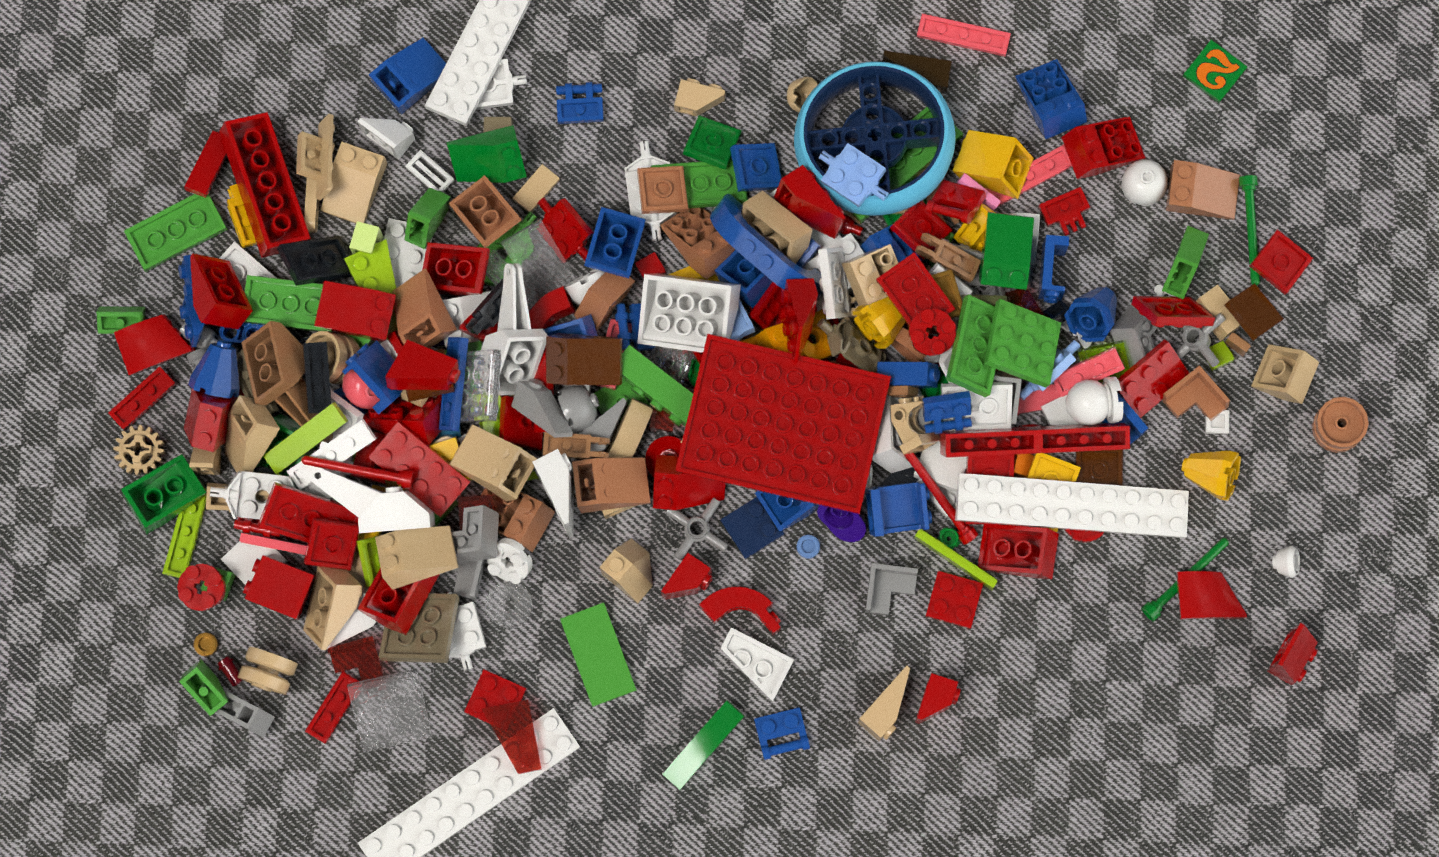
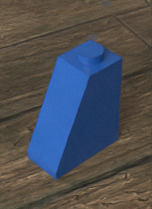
[877,362,940,389]

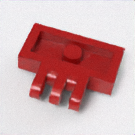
[1038,187,1090,236]

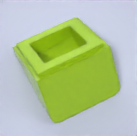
[1207,341,1235,371]

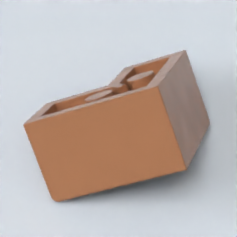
[574,272,635,331]
[1163,365,1230,421]

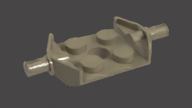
[817,318,886,373]

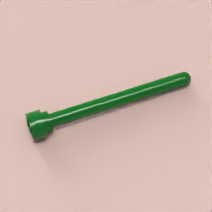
[1239,175,1260,285]
[1141,538,1229,622]

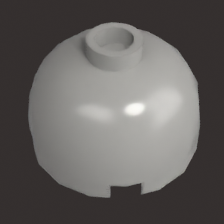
[557,385,600,433]

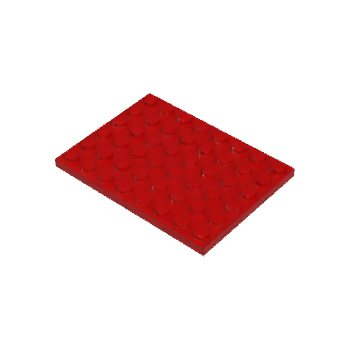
[675,334,891,514]

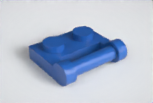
[754,707,810,760]

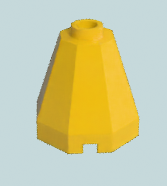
[852,297,905,349]
[1181,451,1241,501]

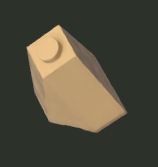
[600,538,653,604]

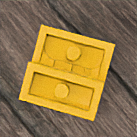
[954,203,995,252]

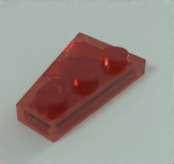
[482,700,542,775]

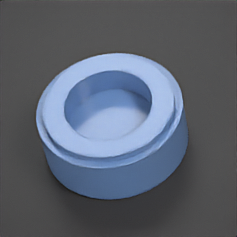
[796,535,820,559]

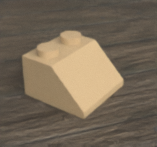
[1251,344,1319,404]

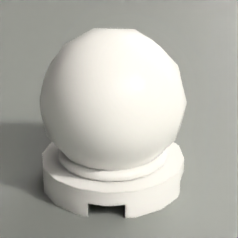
[1066,377,1123,426]

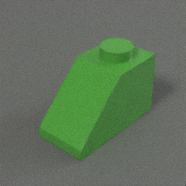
[179,659,229,716]

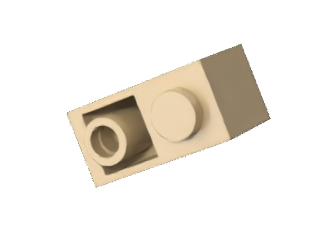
[674,78,726,117]

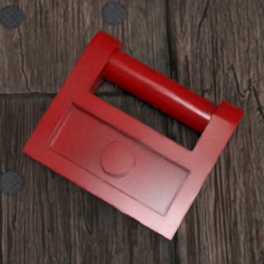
[926,180,986,224]

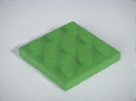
[984,299,1061,388]

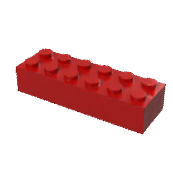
[219,112,311,258]

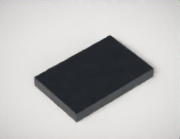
[277,236,352,286]

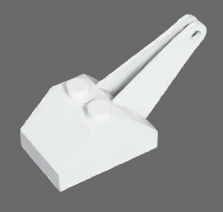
[479,263,548,396]
[310,467,435,533]

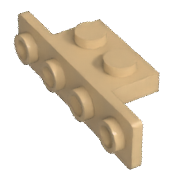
[296,114,335,200]

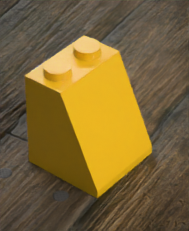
[953,130,1034,199]

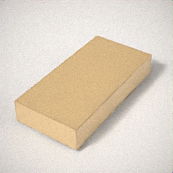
[513,164,560,213]

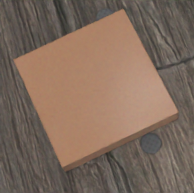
[637,166,688,214]

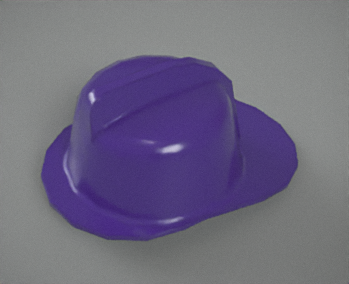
[817,505,866,542]

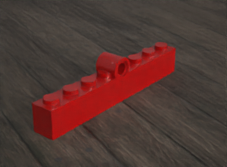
[940,422,1130,458]

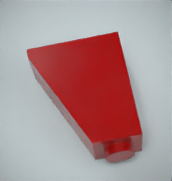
[385,339,460,390]

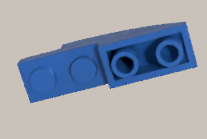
[179,255,205,347]

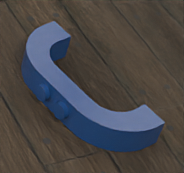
[710,193,824,301]

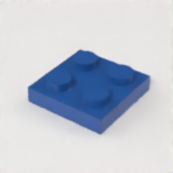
[730,143,781,192]

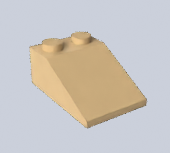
[320,142,387,223]
[375,526,459,590]
[303,566,362,650]
[858,666,910,741]

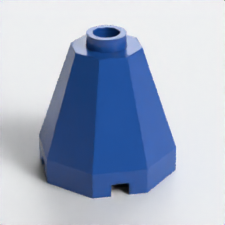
[1064,287,1117,342]
[188,340,240,398]

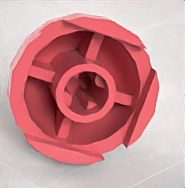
[342,369,380,409]

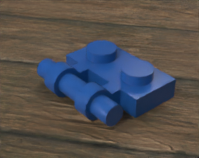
[556,82,604,124]
[615,303,659,351]
[922,391,972,435]

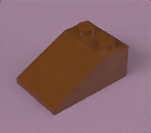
[546,333,622,385]

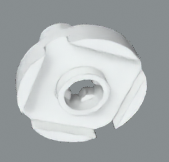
[486,538,532,584]

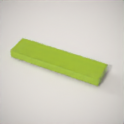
[263,402,348,475]
[162,488,207,578]
[914,529,998,590]

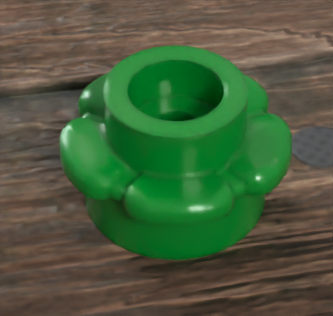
[937,528,960,550]

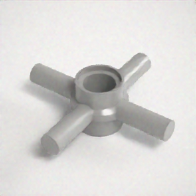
[1175,313,1226,367]
[666,498,729,561]

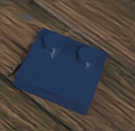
[720,497,785,560]

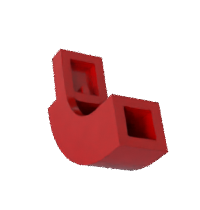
[529,286,576,329]
[699,587,781,636]

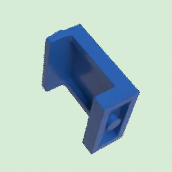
[1038,235,1069,304]
[342,341,403,414]
[865,481,932,537]

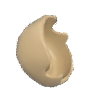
[787,77,818,113]

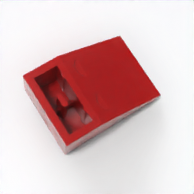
[1062,116,1145,179]
[774,165,846,239]
[778,278,818,362]
[363,397,442,445]

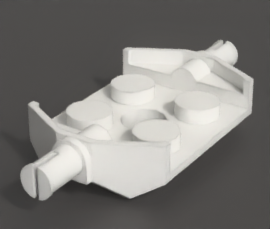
[624,141,677,241]
[210,471,296,520]

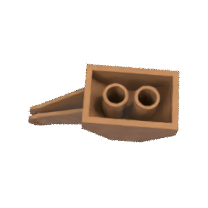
[241,321,333,445]

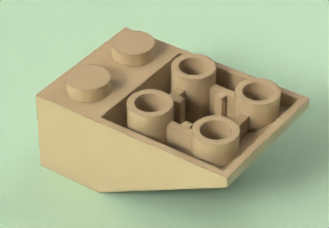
[225,395,280,473]
[449,425,537,502]

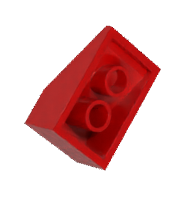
[422,242,490,295]
[190,253,253,329]
[314,281,396,342]
[653,455,726,510]
[977,524,1059,579]
[1267,623,1318,685]

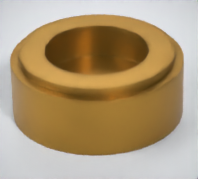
[194,633,218,657]

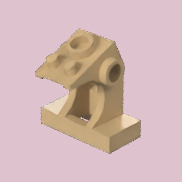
[890,396,940,455]

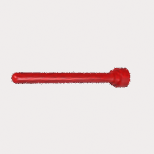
[904,453,978,545]
[301,456,414,489]

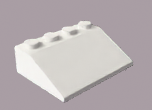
[637,273,741,353]
[533,449,574,538]

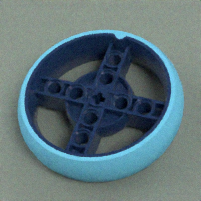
[794,61,956,216]

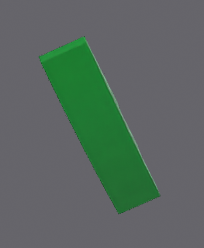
[662,700,745,790]

